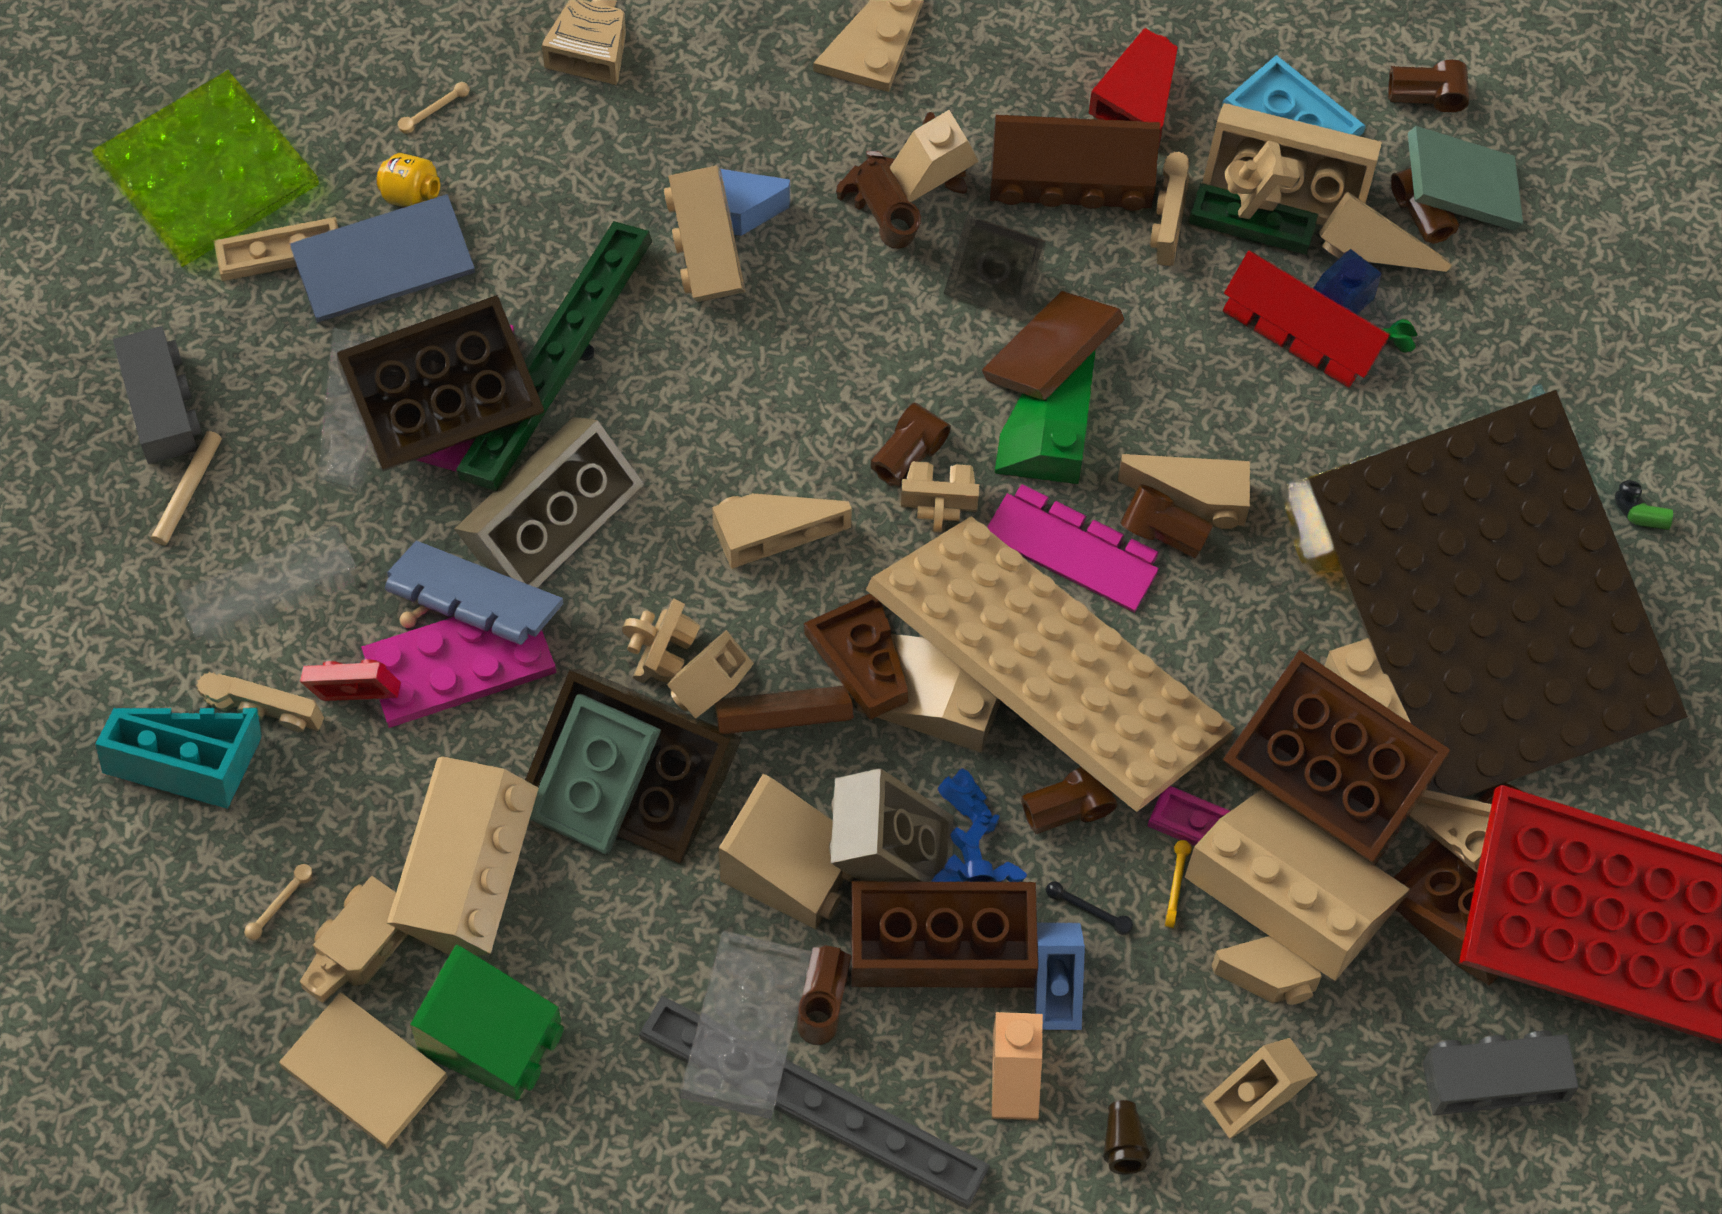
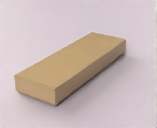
[214,217,338,281]

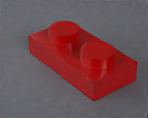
[300,659,401,701]

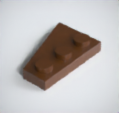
[804,593,908,720]

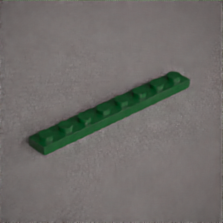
[456,221,652,491]

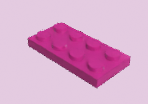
[361,616,557,728]

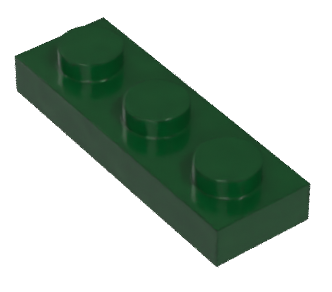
[1188,183,1319,255]

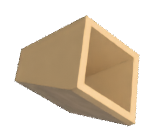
[719,774,854,929]

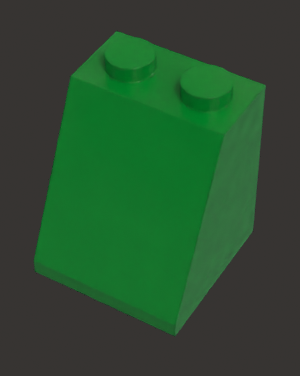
[410,945,564,1101]

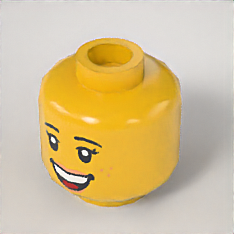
[377,153,441,208]

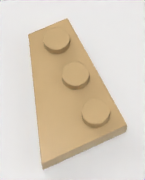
[813,0,924,92]

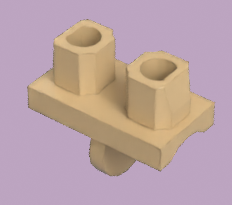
[1225,141,1299,219]
[901,461,980,533]
[622,598,700,683]

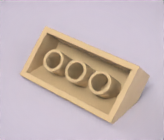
[1202,103,1382,225]
[387,757,539,956]

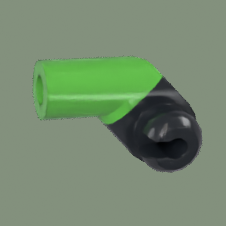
[1615,480,1673,530]

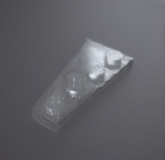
[318,327,375,495]

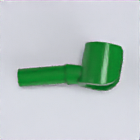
[1382,319,1418,353]

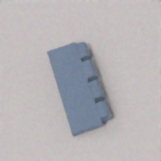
[385,540,563,645]

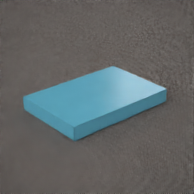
[1222,55,1365,136]

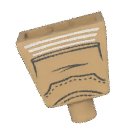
[542,0,626,85]

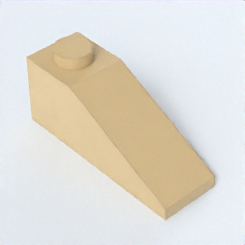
[1319,192,1452,272]
[1118,454,1250,529]
[712,493,852,569]

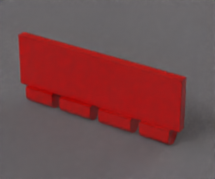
[1223,250,1391,388]

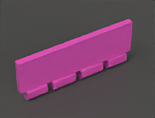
[987,484,1159,613]

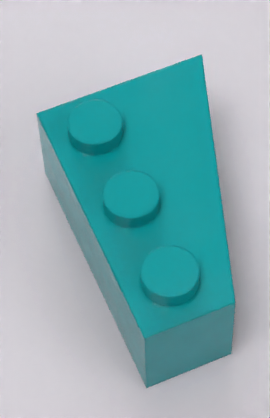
[95,708,262,809]

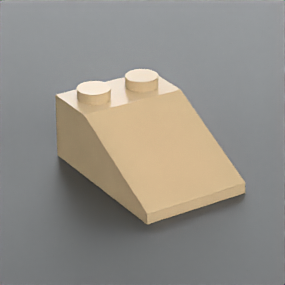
[857,634,1001,752]

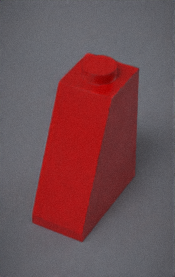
[1088,28,1178,148]

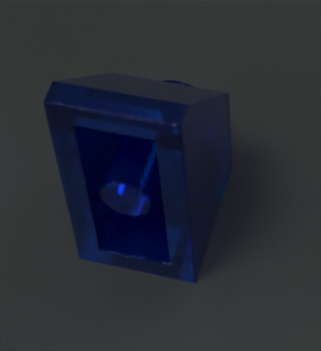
[1313,249,1382,314]

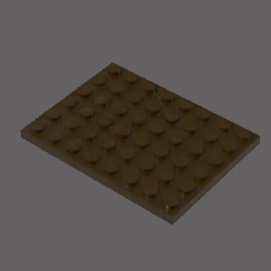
[1307,390,1688,798]

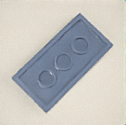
[290,194,475,323]

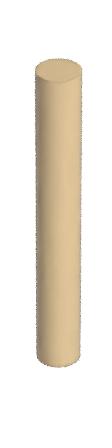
[151,431,222,546]

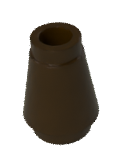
[1103,1100,1150,1175]

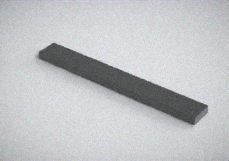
[639,996,990,1209]

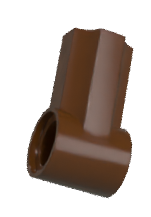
[1388,59,1469,113]
[855,163,921,249]
[1391,168,1459,244]
[871,402,951,487]
[1120,484,1213,559]
[1021,767,1118,835]
[797,945,851,1045]

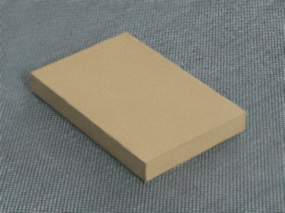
[279,992,448,1149]

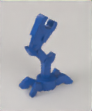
[931,768,1027,882]

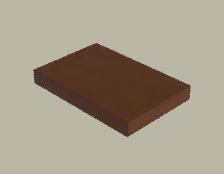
[982,291,1125,401]
[714,685,854,734]

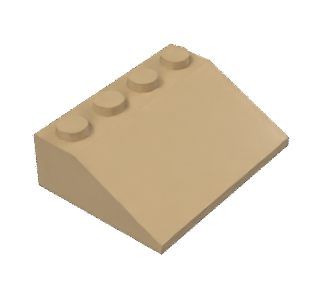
[1185,789,1410,981]

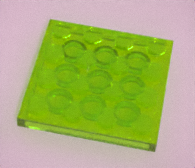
[91,70,319,267]

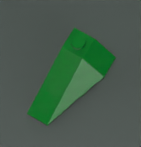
[995,349,1096,484]

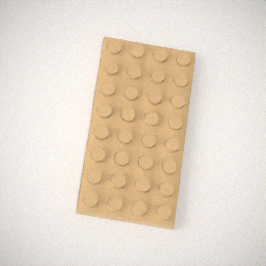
[866,516,1235,812]

